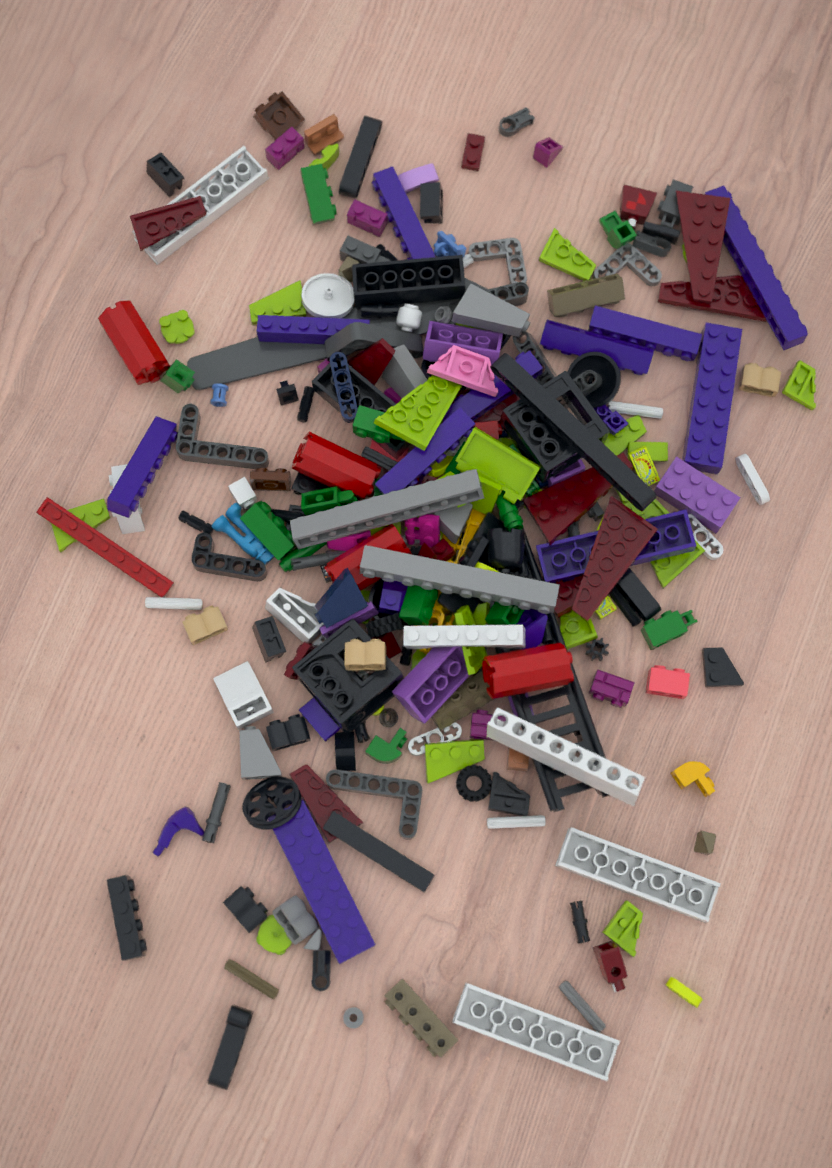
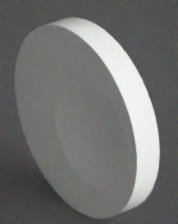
[302,273,355,318]

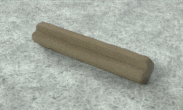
[224,959,279,999]

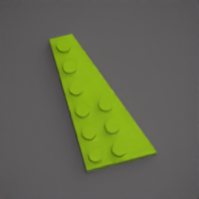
[374,375,462,451]
[615,489,705,589]

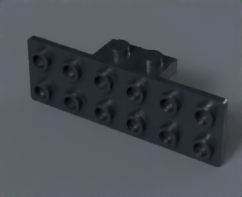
[437,512,509,616]

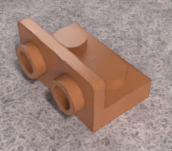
[304,114,344,155]

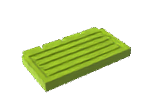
[455,427,541,504]

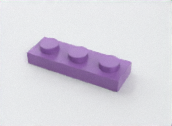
[319,602,379,639]

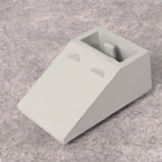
[213,661,274,730]

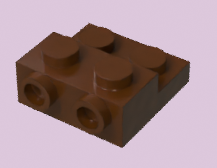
[253,91,305,140]
[250,468,291,491]

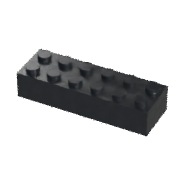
[352,255,466,308]
[312,358,411,460]

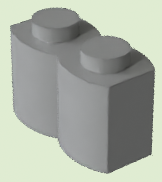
[272,895,318,945]

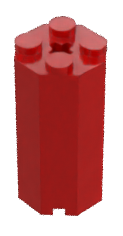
[98,300,170,385]
[291,431,381,501]
[324,524,412,591]
[482,643,574,699]

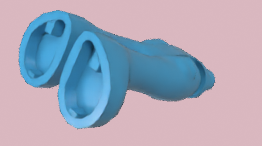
[211,502,274,565]

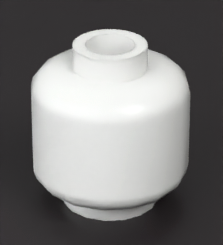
[396,304,422,333]

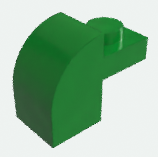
[599,211,637,249]
[365,728,407,764]

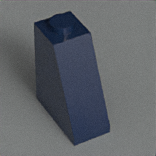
[315,568,368,628]

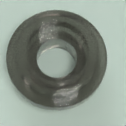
[379,708,398,727]

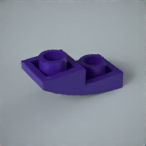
[594,405,629,435]
[299,697,340,742]

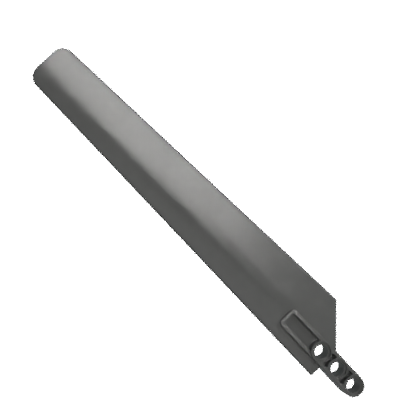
[187,278,529,390]

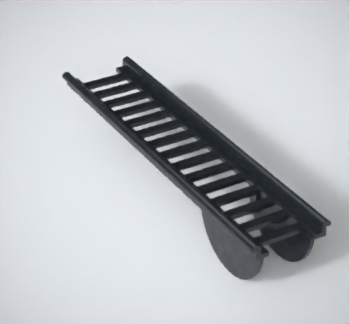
[459,527,610,812]

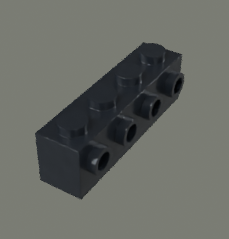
[107,875,147,961]

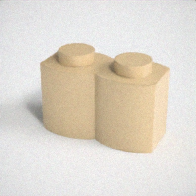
[739,363,781,397]
[182,606,228,645]
[344,639,386,671]

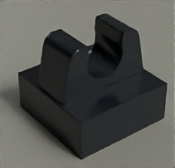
[276,380,299,406]

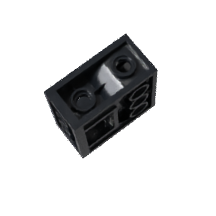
[500,371,610,483]
[292,618,404,736]

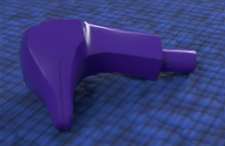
[153,806,205,857]

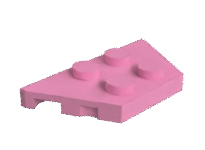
[427,345,498,397]

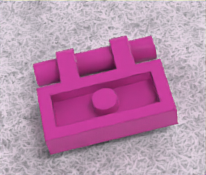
[404,514,440,547]

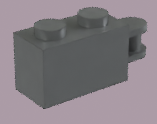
[658,179,693,228]
[340,235,390,264]

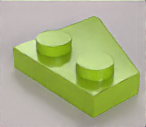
[782,360,816,410]
[602,900,643,957]

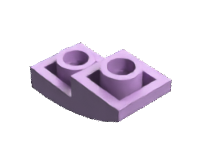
[398,163,439,193]

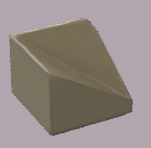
[339,256,360,284]
[694,831,716,855]

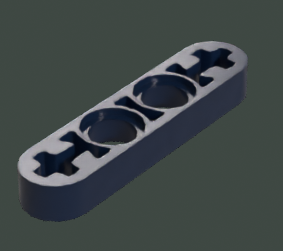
[330,352,358,423]

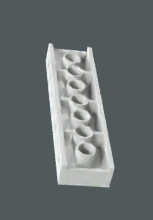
[132,146,269,265]
[487,707,645,807]
[555,827,721,923]
[452,983,620,1081]

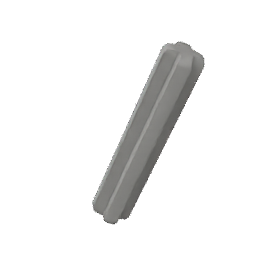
[559,981,606,1032]

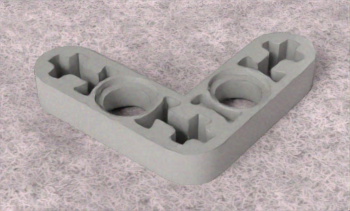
[468,238,527,284]
[593,243,662,287]

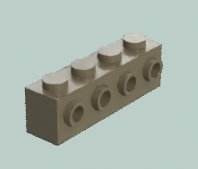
[547,273,625,317]
[431,671,494,731]
[384,979,458,1058]

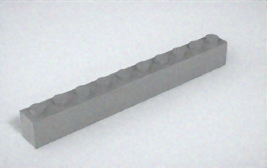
[290,469,484,549]
[360,545,559,614]

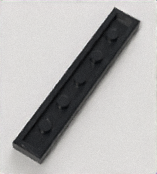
[322,811,434,892]

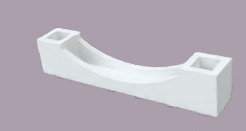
[403,625,525,649]

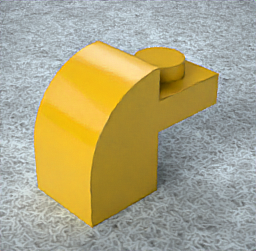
[670,761,715,797]

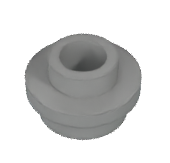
[435,306,452,324]
[343,1007,364,1028]

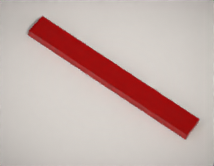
[36,497,174,597]

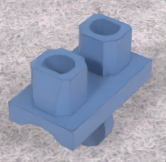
[434,231,466,257]

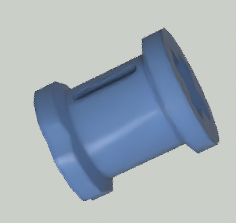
[210,383,229,407]

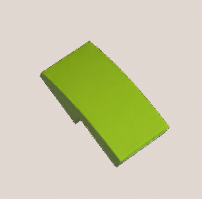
[309,143,339,169]
[628,442,668,462]

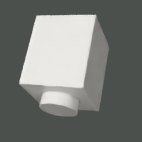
[228,477,257,510]

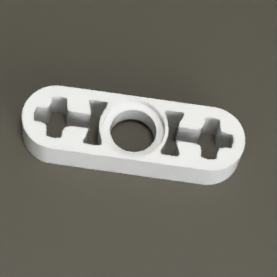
[735,453,770,505]
[688,514,723,560]
[408,722,462,756]

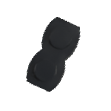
[266,714,311,751]
[223,886,268,933]

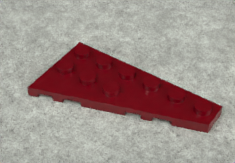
[676,191,730,304]
[523,452,633,545]

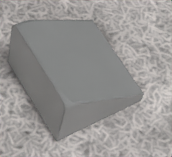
[304,929,322,950]

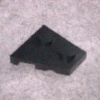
[702,647,744,687]
[488,772,530,816]

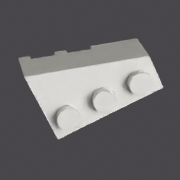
[109,464,145,534]
[265,588,324,643]

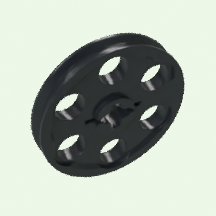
[242,777,302,830]

